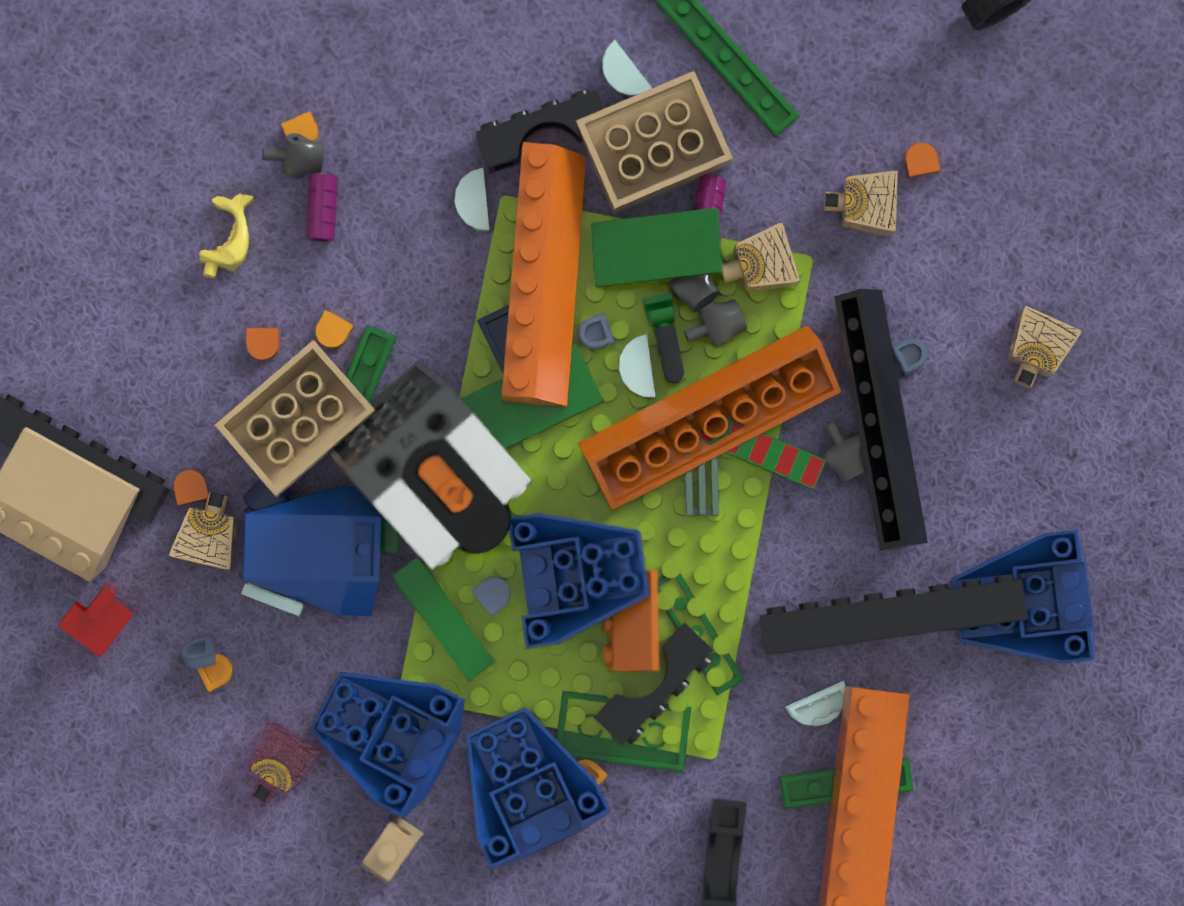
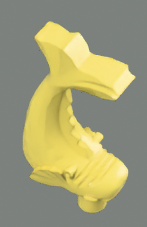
[199,193,254,279]

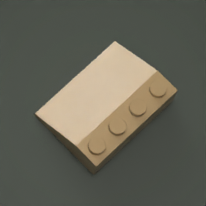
[576,71,733,215]
[215,340,376,497]
[0,427,140,582]

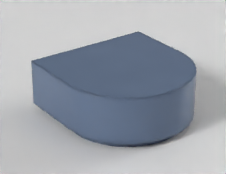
[578,313,615,350]
[892,338,928,376]
[471,577,511,616]
[181,635,216,669]

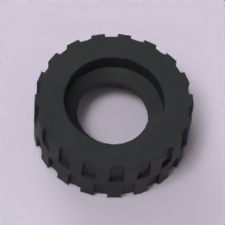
[961,0,1031,30]

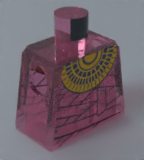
[248,721,325,804]

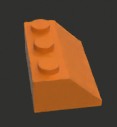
[602,570,659,672]

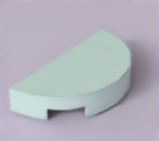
[602,40,652,97]
[455,168,490,232]
[619,334,655,399]
[241,583,305,617]
[784,681,845,726]

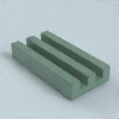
[685,450,719,516]

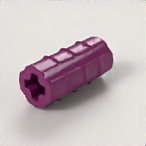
[306,174,338,242]
[693,174,727,221]

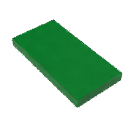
[591,208,724,288]
[460,343,604,450]
[556,691,691,772]

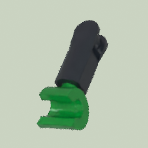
[642,293,684,383]

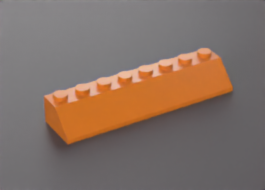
[502,142,587,408]
[577,325,841,511]
[818,686,910,906]

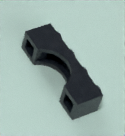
[476,90,603,174]
[593,623,713,745]
[701,798,747,906]

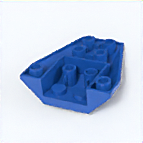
[242,485,381,616]
[508,513,650,649]
[952,529,1095,664]
[310,672,465,818]
[466,707,611,869]

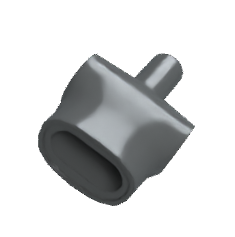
[262,133,323,177]
[668,275,719,312]
[684,299,747,347]
[823,421,866,484]

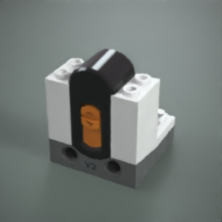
[328,360,531,569]

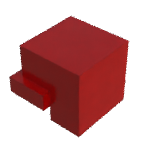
[58,582,134,658]

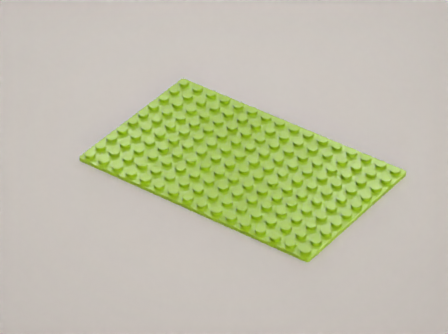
[401,196,813,759]

